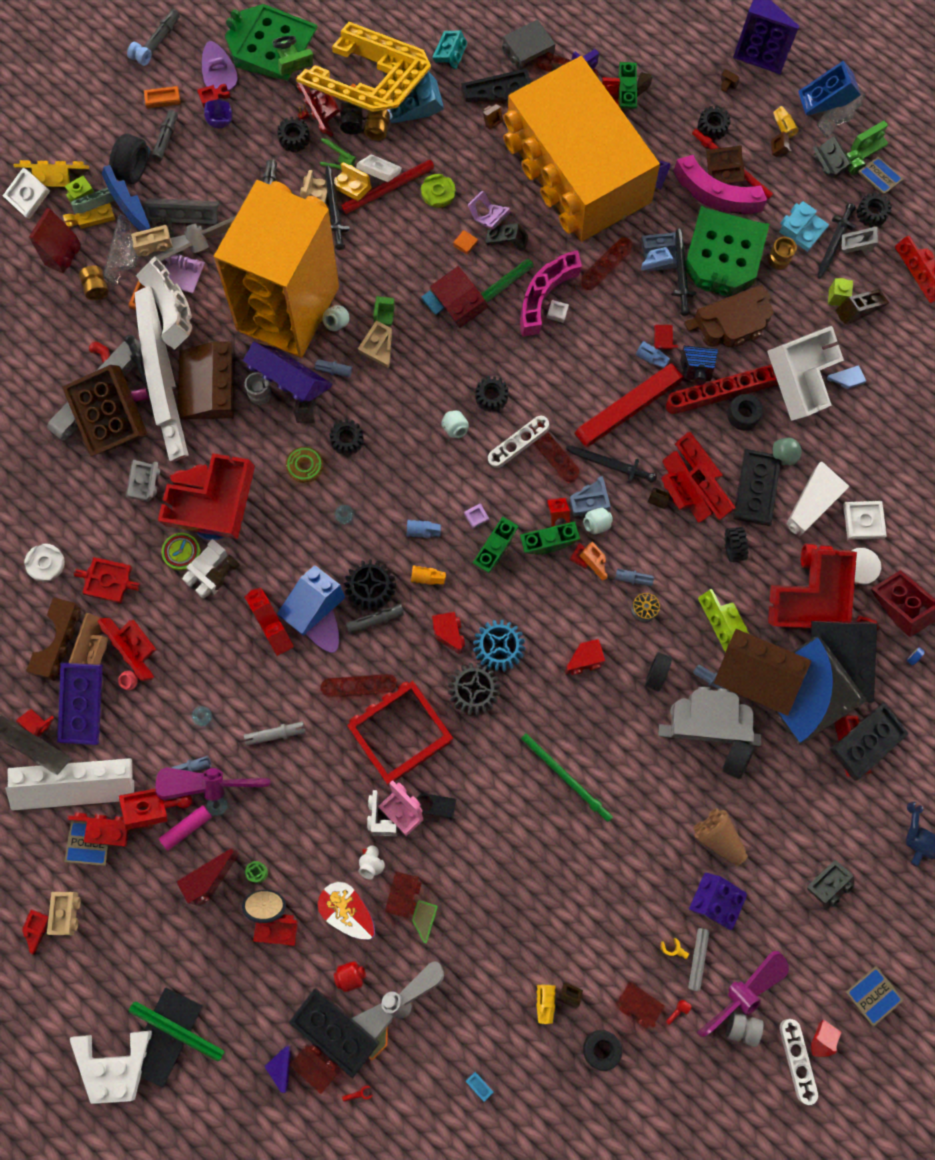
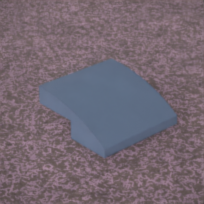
[641,232,677,271]

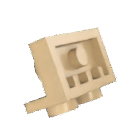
[300,170,328,204]

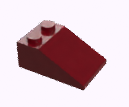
[29,207,81,274]
[429,266,489,328]
[871,570,935,637]
[176,848,239,906]

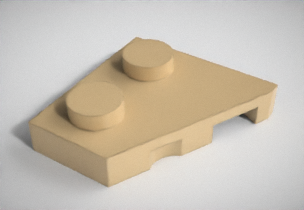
[358,320,392,368]

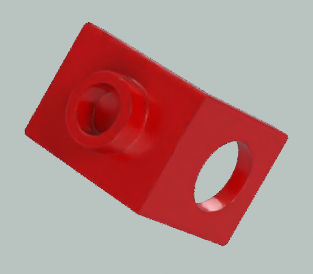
[654,325,678,350]
[547,498,570,527]
[16,709,54,740]

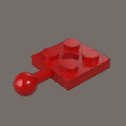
[119,789,192,830]

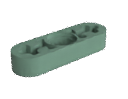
[71,188,115,213]

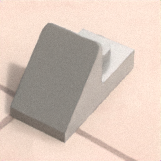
[842,227,878,256]

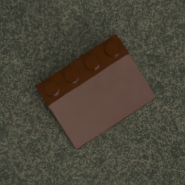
[178,341,235,419]
[62,365,148,457]
[714,629,812,716]

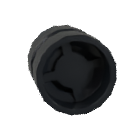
[340,101,363,135]

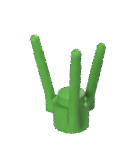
[320,138,356,170]

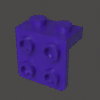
[689,872,747,930]

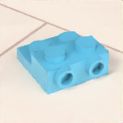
[779,201,829,252]

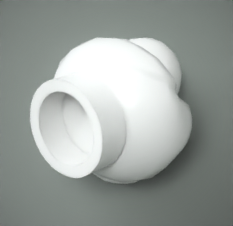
[359,845,385,879]

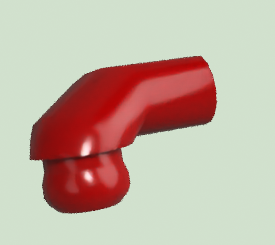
[88,342,110,363]

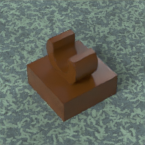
[721,69,740,93]
[483,104,503,130]
[771,131,792,157]

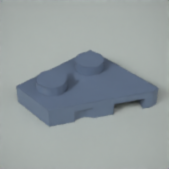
[570,476,611,516]

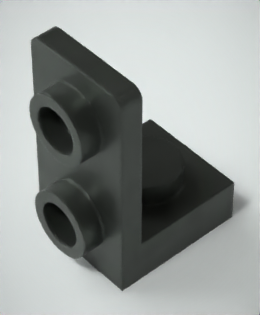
[485,223,528,251]

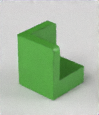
[373,296,395,326]

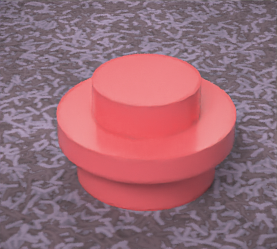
[118,670,138,690]

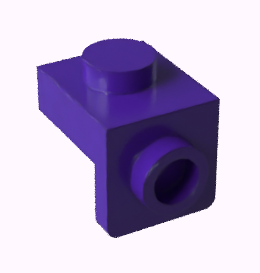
[571,49,599,70]

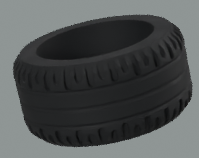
[109,134,148,185]

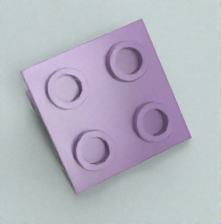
[165,254,205,294]

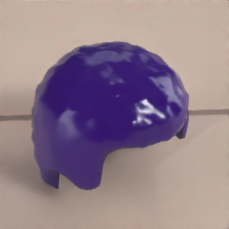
[204,100,232,129]

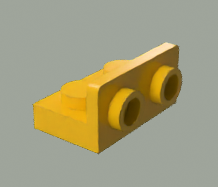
[334,162,372,201]

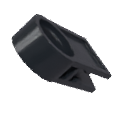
[416,793,456,819]

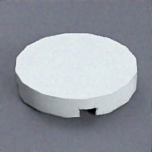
[24,544,65,582]
[851,548,881,585]

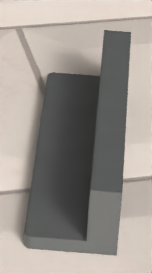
[144,198,219,224]

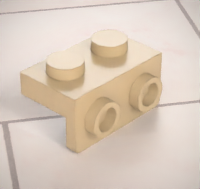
[131,225,173,256]
[47,892,81,935]

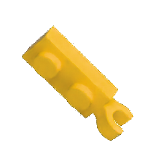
[63,203,115,229]

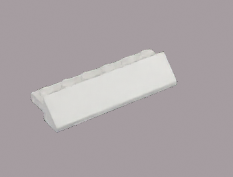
[5,758,134,811]

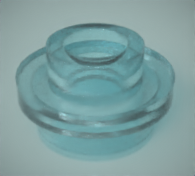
[335,505,354,524]
[192,706,212,726]
[207,797,228,816]

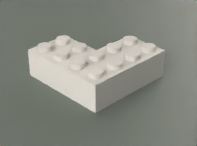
[767,326,844,421]

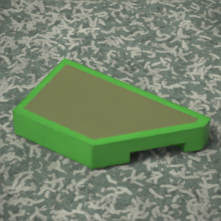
[412,900,438,944]

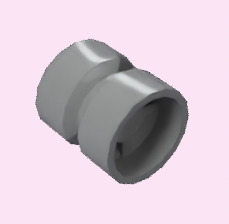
[245,372,272,405]
[726,1011,763,1047]

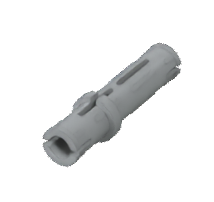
[244,721,305,747]

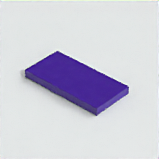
[57,663,103,745]

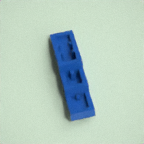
[102,165,151,231]

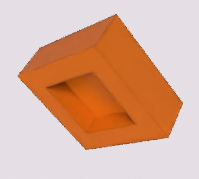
[453,230,478,255]

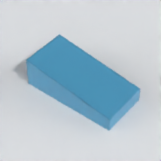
[421,291,444,315]
[466,1072,494,1102]

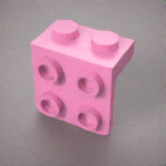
[378,781,424,836]

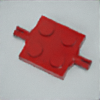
[74,557,140,603]

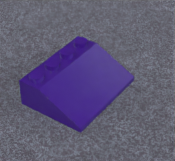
[733,0,799,74]
[243,341,333,402]

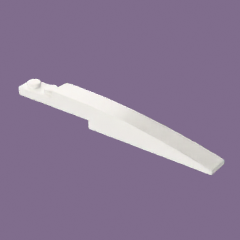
[135,286,189,462]

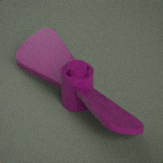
[155,767,271,801]
[697,951,789,1037]

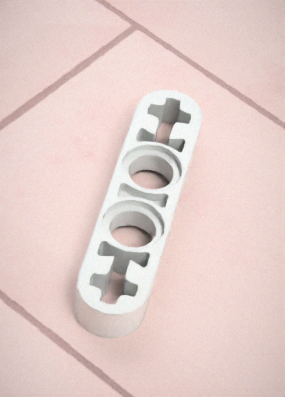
[488,416,550,468]
[780,1019,818,1105]

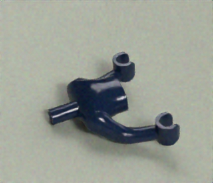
[906,802,935,867]

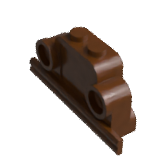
[684,285,773,347]

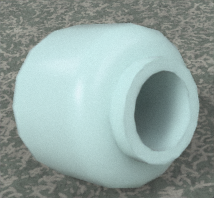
[322,305,349,331]
[441,411,469,438]
[583,508,613,535]

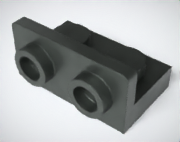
[813,136,853,178]
[807,860,855,910]

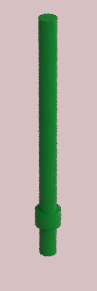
[521,733,613,822]

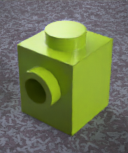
[65,176,94,203]
[828,278,853,306]

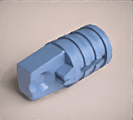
[636,341,670,369]
[407,520,441,538]

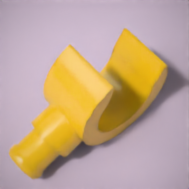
[660,938,689,959]

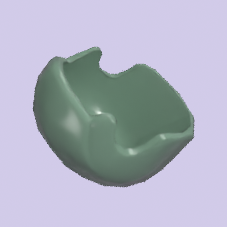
[773,437,802,465]

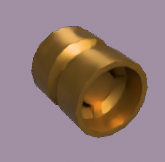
[364,110,390,141]
[768,237,797,270]
[79,265,109,300]

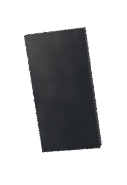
[733,449,781,526]
[830,703,909,781]
[141,987,204,1088]
[288,988,380,1079]

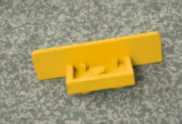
[14,160,89,187]

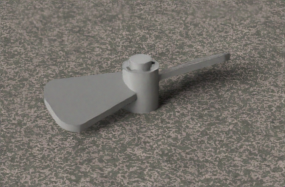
[148,216,236,261]
[352,961,444,1040]

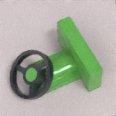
[272,36,313,76]

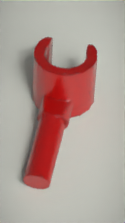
[666,1000,692,1025]
[342,1085,373,1102]

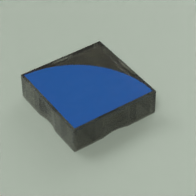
[775,634,867,745]

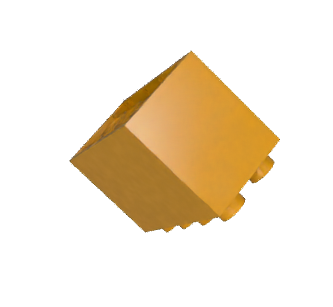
[503,55,660,242]
[213,180,339,358]

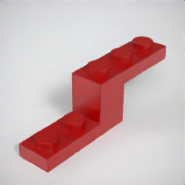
[675,432,736,520]

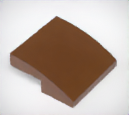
[706,145,745,184]

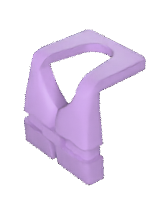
[468,191,511,230]

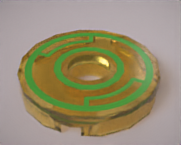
[286,446,323,483]

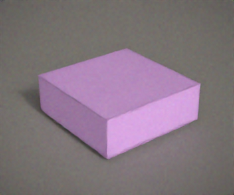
[464,504,490,529]

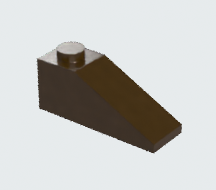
[835,289,889,324]

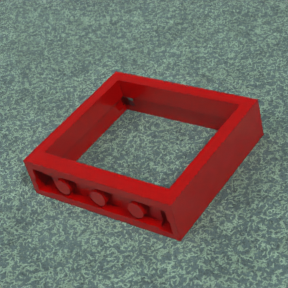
[347,680,454,786]

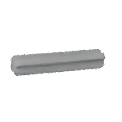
[688,928,709,991]

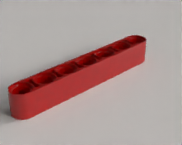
[574,363,684,448]
[665,364,779,414]

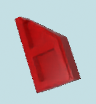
[22,909,49,954]

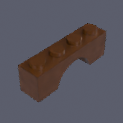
[26,597,81,681]

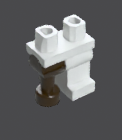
[182,539,240,599]

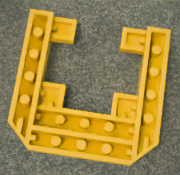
[296,22,431,112]

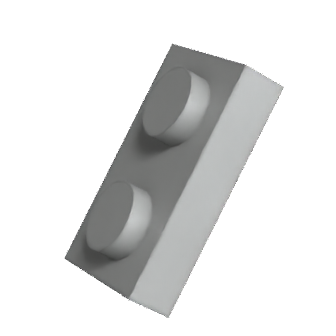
[126,460,160,502]

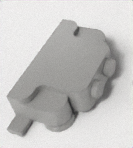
[658,687,761,746]

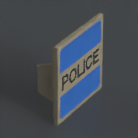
[858,157,903,195]
[64,821,109,866]
[845,966,904,1027]

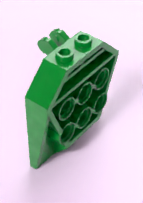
[225,4,318,81]
[685,206,770,296]

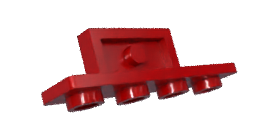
[295,76,340,137]
[895,236,935,303]
[661,451,713,523]
[97,618,157,681]
[67,812,153,847]

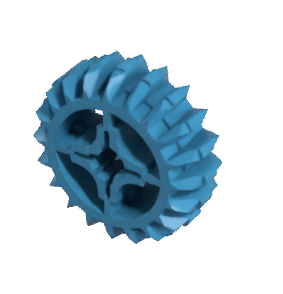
[473,620,526,672]

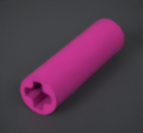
[159,805,213,851]

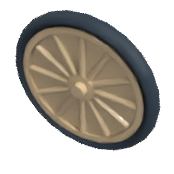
[242,890,286,923]

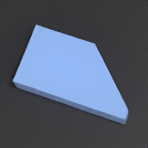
[641,247,673,271]
[827,365,866,389]

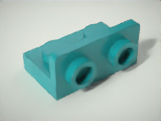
[432,30,467,69]

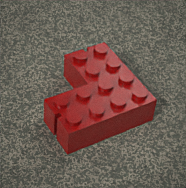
[158,453,255,539]
[768,549,857,628]

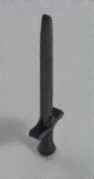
[325,165,350,251]
[817,203,856,279]
[671,228,697,316]
[124,335,150,397]
[566,446,657,483]

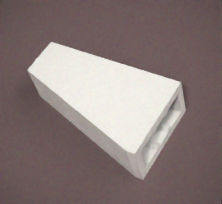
[786,461,849,536]

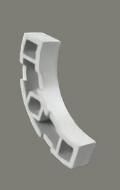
[136,256,192,350]

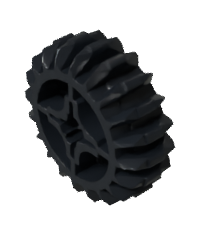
[344,559,396,611]

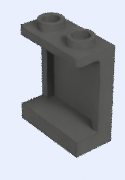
[502,19,556,70]

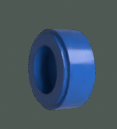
[906,647,925,666]

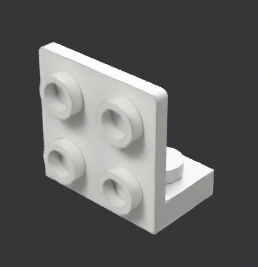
[367,790,397,836]

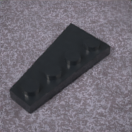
[461,68,531,102]

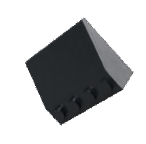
[811,621,877,703]

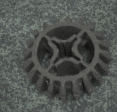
[448,663,500,716]

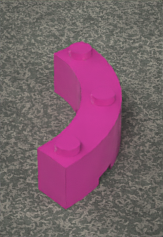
[673,155,767,214]
[520,250,582,337]

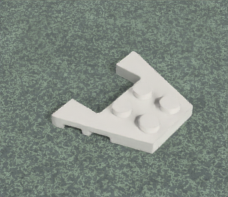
[70,1031,152,1104]

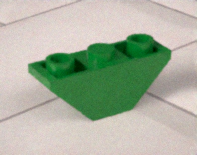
[618,62,637,109]
[472,516,519,573]
[520,522,580,555]

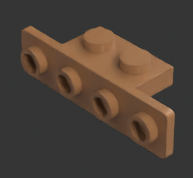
[69,613,109,665]

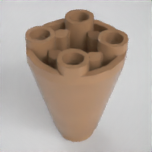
[693,808,748,866]

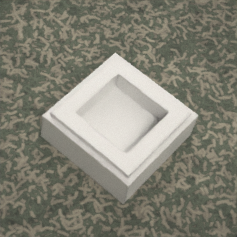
[547,300,569,323]

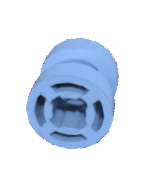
[127,42,152,66]

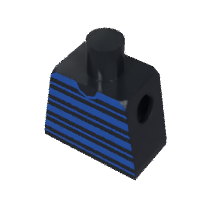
[680,345,718,385]

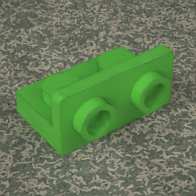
[851,121,888,160]

